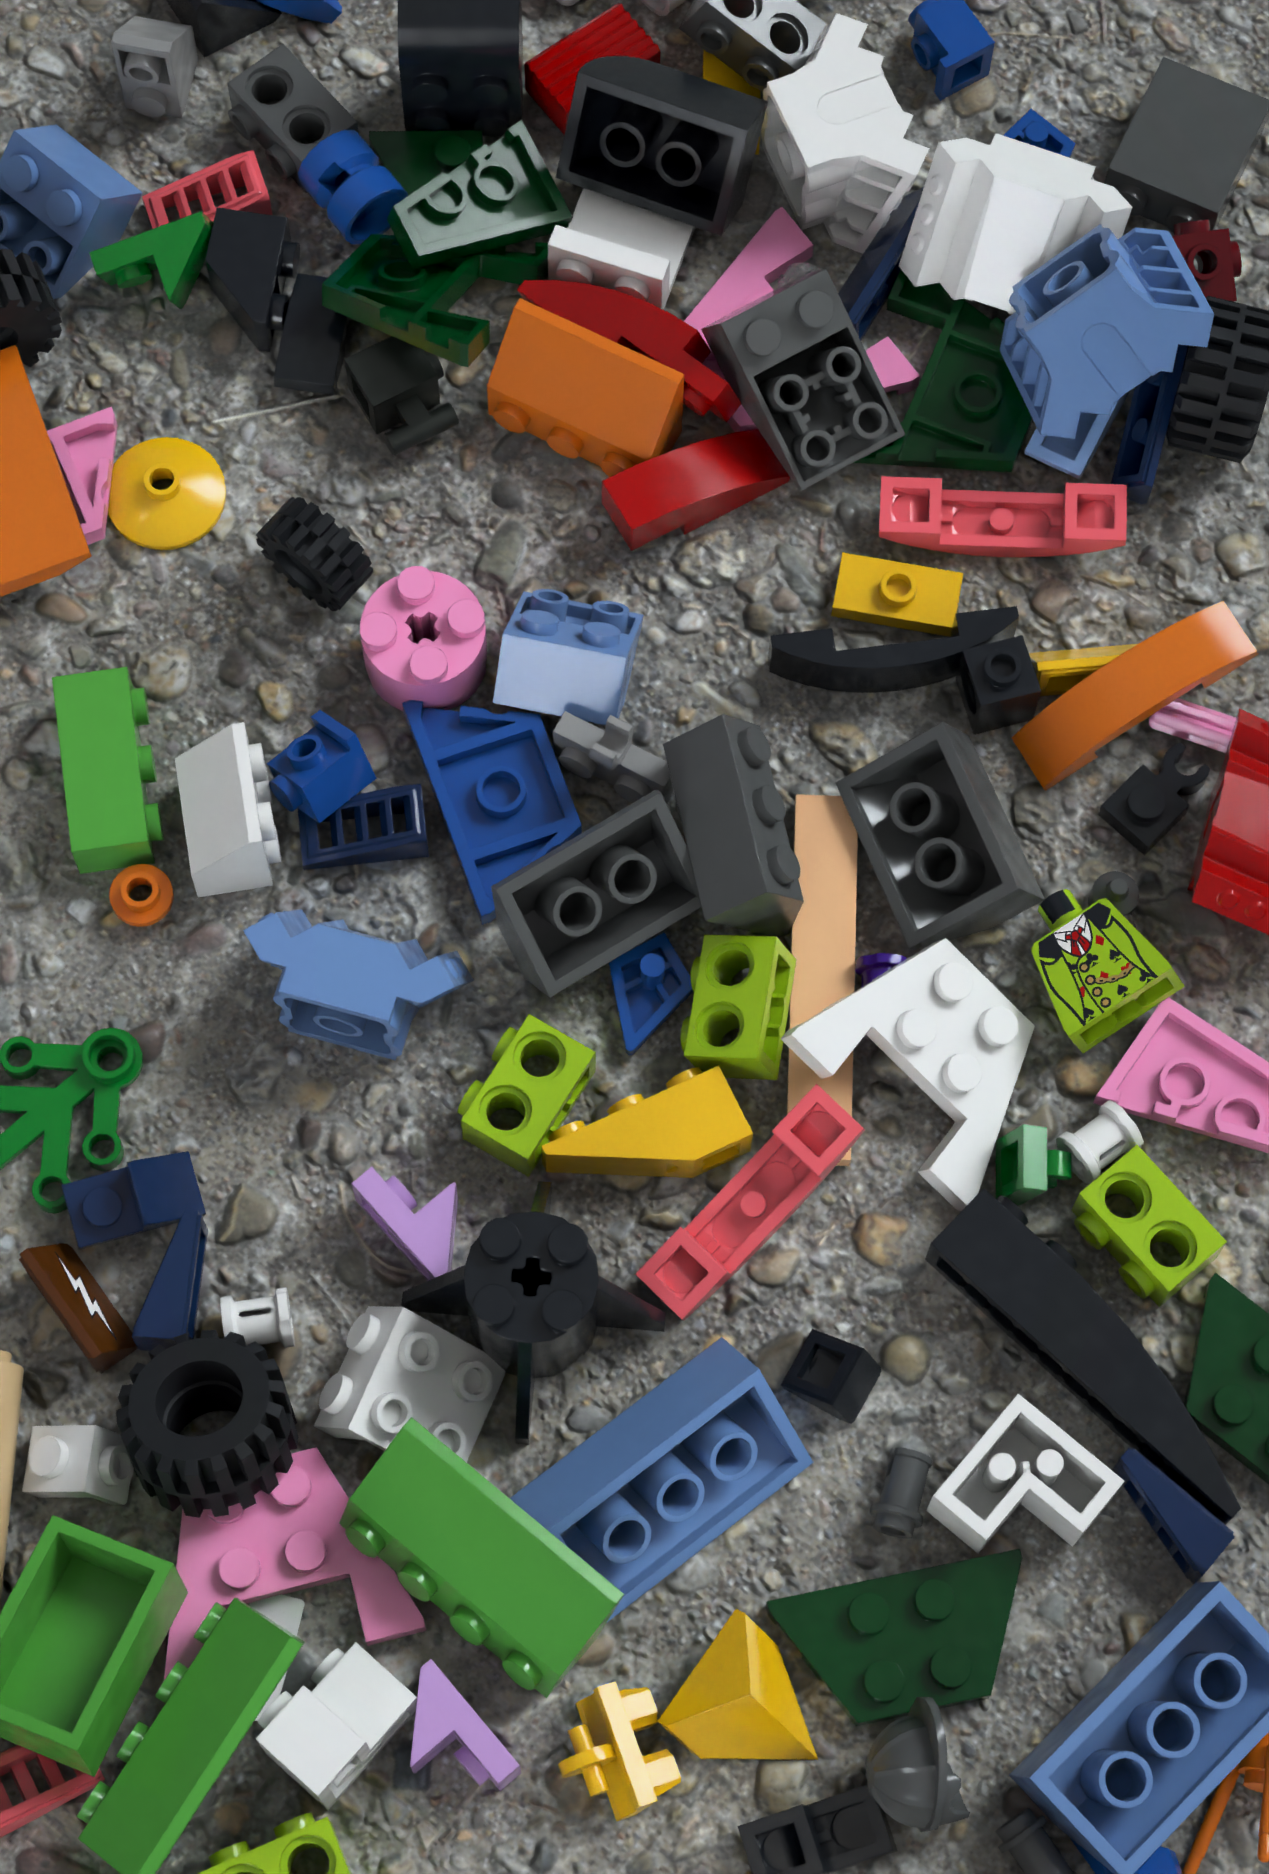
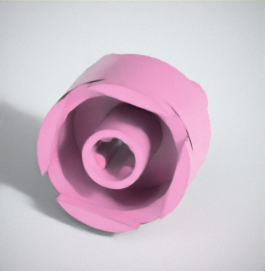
[360,566,487,711]

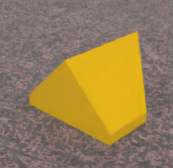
[657,1609,818,1760]

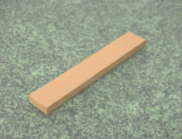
[786,794,858,1166]

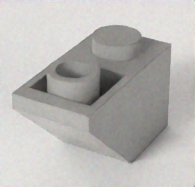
[111,16,198,118]

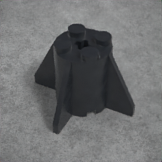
[401,1181,666,1445]

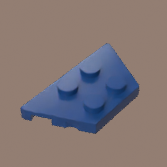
[402,700,582,925]

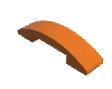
[1012,601,1258,791]

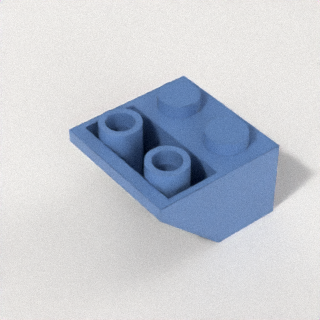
[0,124,143,299]
[493,589,644,725]

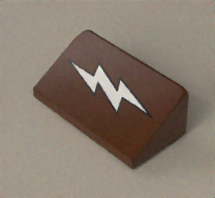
[19,1243,138,1374]

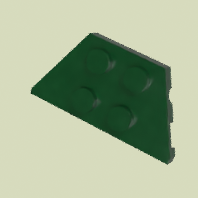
[1184,1272,1269,1484]
[765,1549,1022,1726]

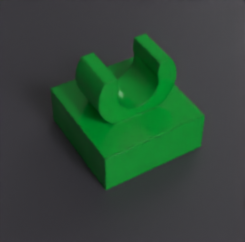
[995,1124,1072,1206]

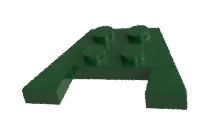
[322,234,548,367]
[854,269,1033,472]

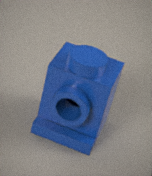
[908,0,995,101]
[267,710,377,824]

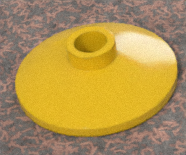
[108,437,226,550]

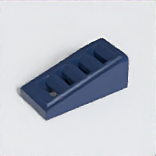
[297,784,429,870]
[132,1210,208,1351]
[1112,1448,1235,1584]

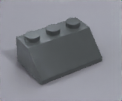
[663,714,804,938]
[835,722,1045,950]
[491,790,702,998]

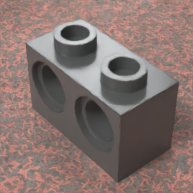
[679,0,826,93]
[227,44,359,193]

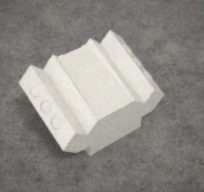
[761,13,930,254]
[899,133,1132,315]

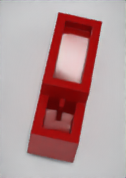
[602,429,790,551]

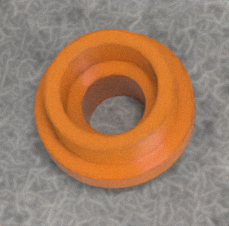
[109,864,174,927]

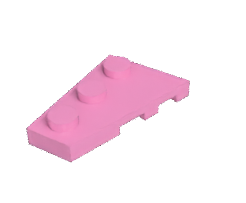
[1093,997,1269,1153]

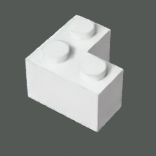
[926,1394,1125,1554]
[256,1642,417,1810]

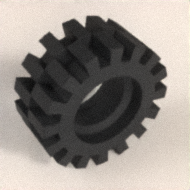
[256,497,373,611]

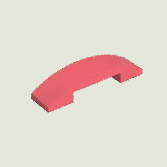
[879,476,1127,558]
[635,1084,865,1321]

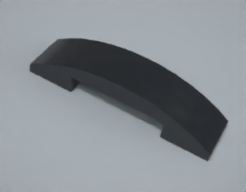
[768,606,1019,693]

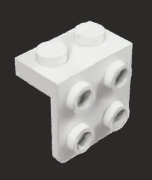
[548,188,695,310]
[314,1306,505,1463]

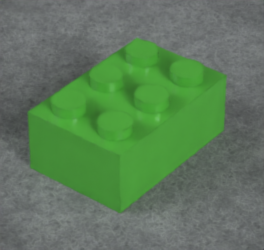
[0,1515,188,1777]

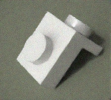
[22,1425,134,1505]

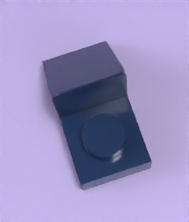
[61,1151,206,1250]

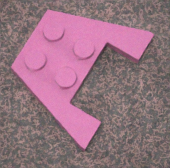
[684,207,920,432]
[164,1447,426,1680]

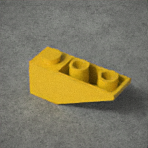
[541,1065,753,1178]

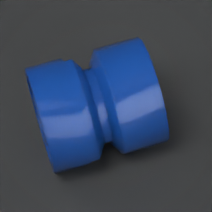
[298,130,408,245]

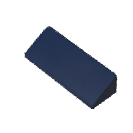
[838,187,924,340]
[1111,344,1188,504]

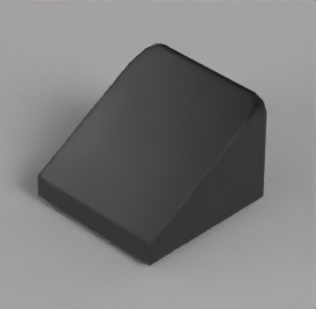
[781,1329,881,1424]

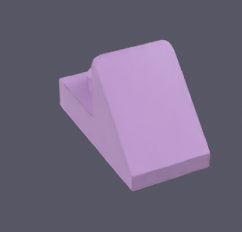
[352,1167,458,1281]
[410,1659,521,1791]

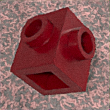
[1172,219,1242,302]

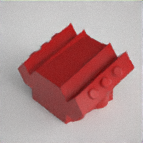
[1187,708,1269,935]

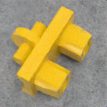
[558,1681,681,1821]

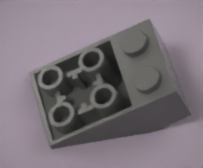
[701,268,906,491]

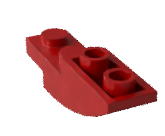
[517,280,742,423]

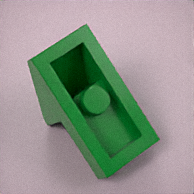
[89,211,214,309]

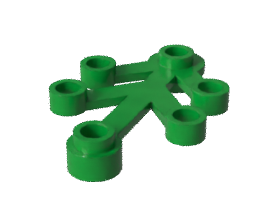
[0,1028,143,1214]

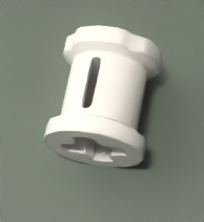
[1056,1100,1144,1184]
[220,1287,295,1348]

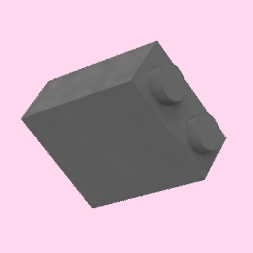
[1104,57,1269,233]

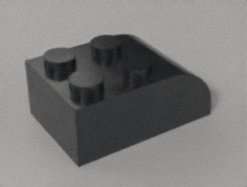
[398,0,524,137]
[555,56,768,236]

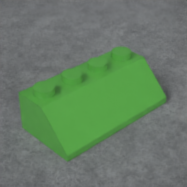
[339,1417,624,1698]
[77,1598,305,1874]

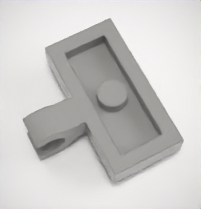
[553,711,674,804]

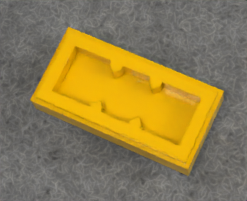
[831,552,963,637]

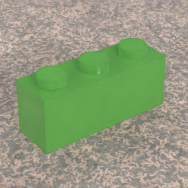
[52,667,164,874]

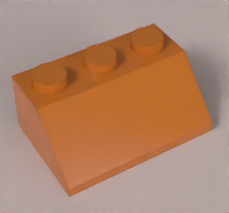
[487,298,684,477]

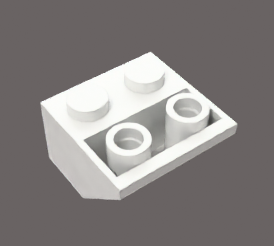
[175,722,282,897]

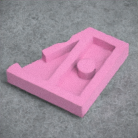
[47,407,118,545]

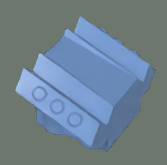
[1000,224,1214,439]
[243,909,474,1060]

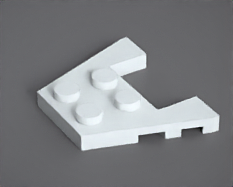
[781,938,1035,1211]

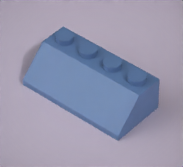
[510,1337,813,1622]
[1009,1581,1269,1874]

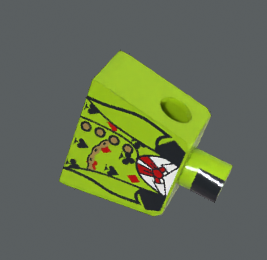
[1030,889,1185,1053]

